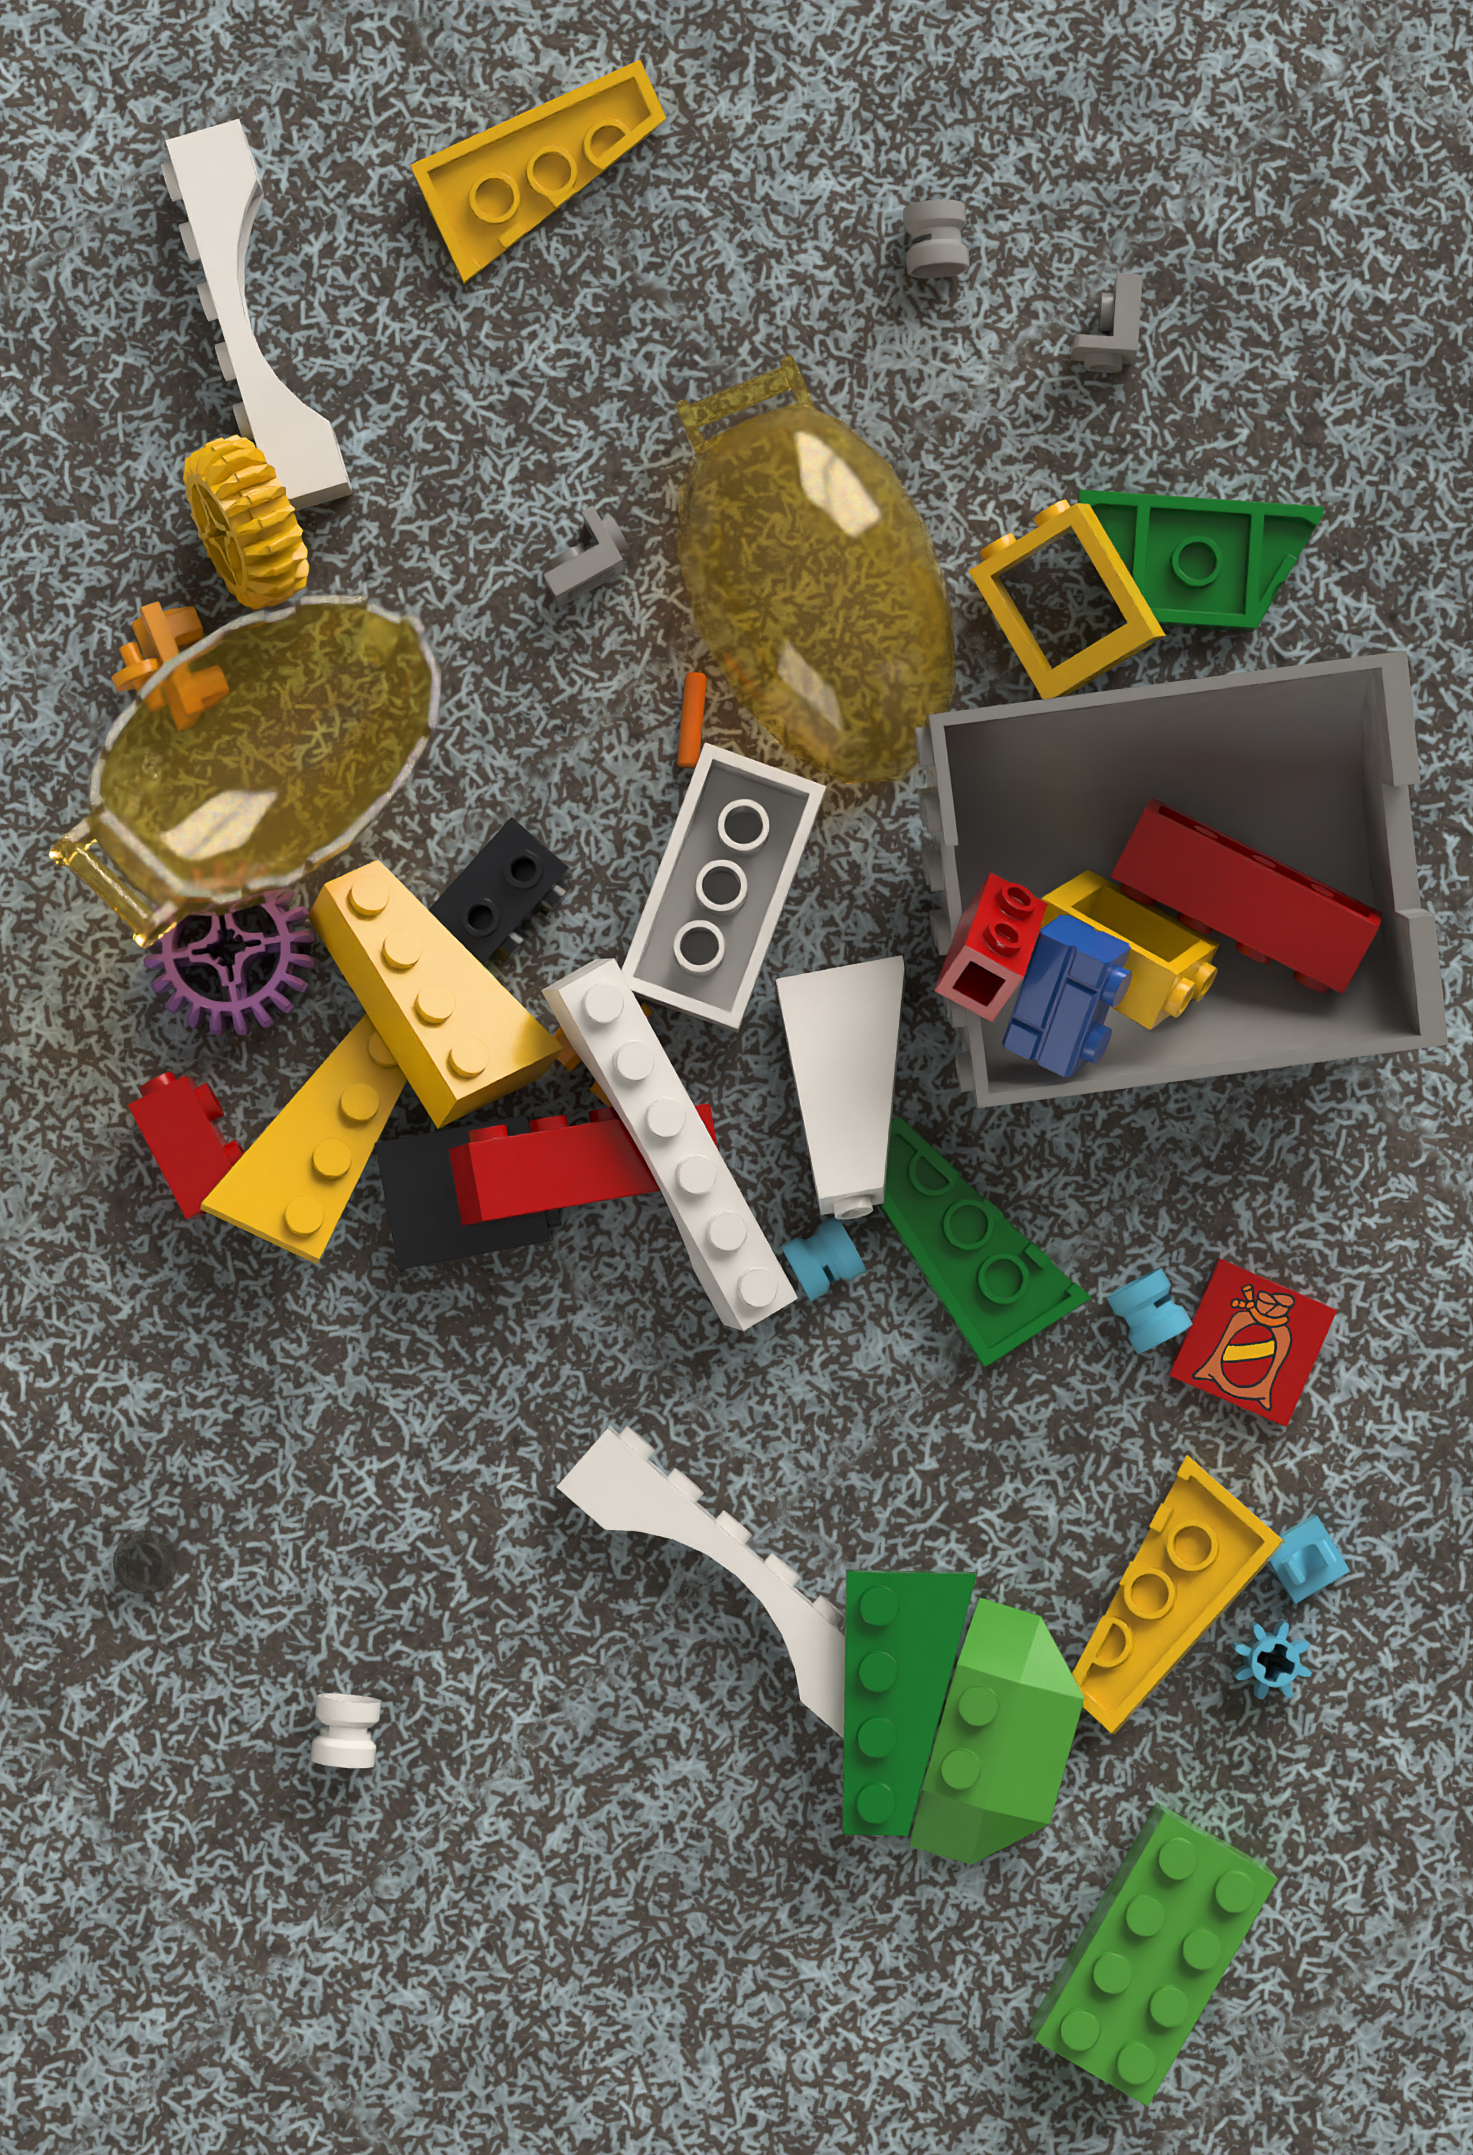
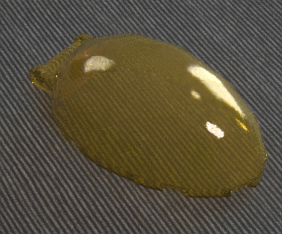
[674,355,956,784]
[49,595,442,949]

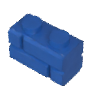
[1002,915,1132,1077]

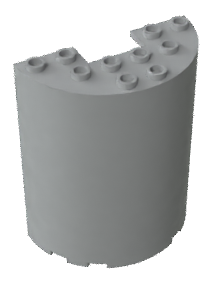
[915,650,1448,1108]

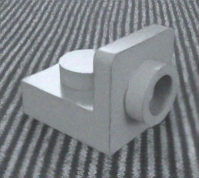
[1070,273,1143,373]
[544,505,629,608]

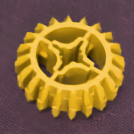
[183,435,309,610]

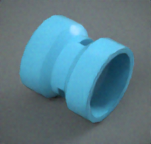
[781,1217,867,1301]
[1106,1267,1192,1354]

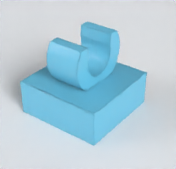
[1269,1514,1350,1604]

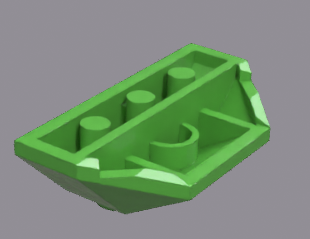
[910,1598,1085,1865]

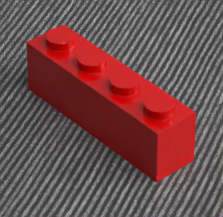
[1110,797,1383,994]
[449,1103,718,1226]

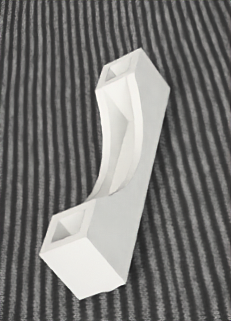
[161,119,353,511]
[541,958,798,1331]
[557,1426,845,1738]

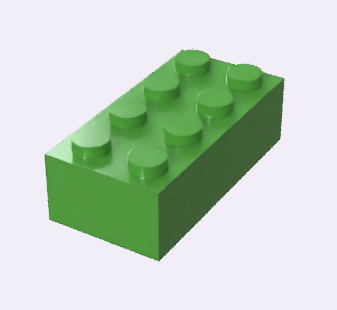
[1029,1802,1278,2107]

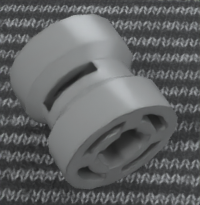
[903,199,970,279]

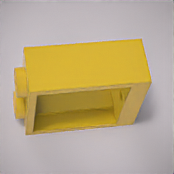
[969,499,1166,699]
[1030,869,1220,1030]

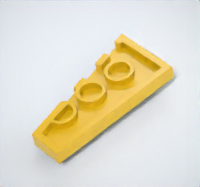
[410,60,667,284]
[200,1013,407,1265]
[1072,1455,1286,1734]

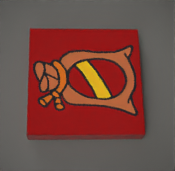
[1167,1258,1337,1427]

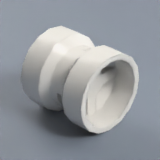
[310,1693,381,1768]

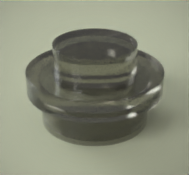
[113,1529,178,1595]

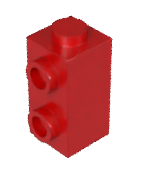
[934,872,1048,1023]
[128,1071,245,1220]

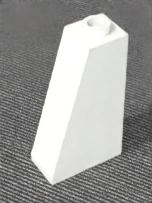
[776,955,905,1220]

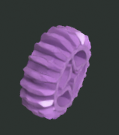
[143,864,317,1036]

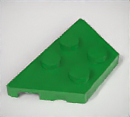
[1077,489,1324,632]

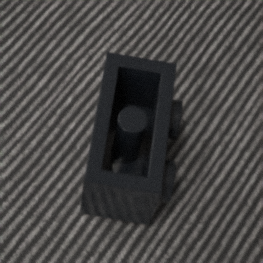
[428,817,572,968]

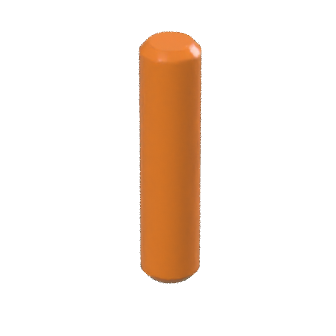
[677,672,707,769]

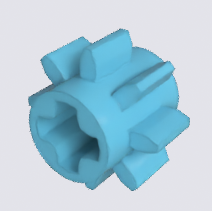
[1231,1619,1312,1700]

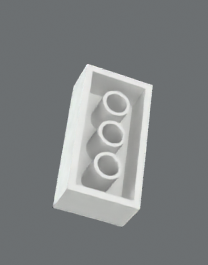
[621,742,826,1033]

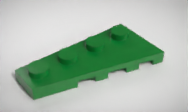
[877,1117,1092,1367]
[842,1570,977,1836]

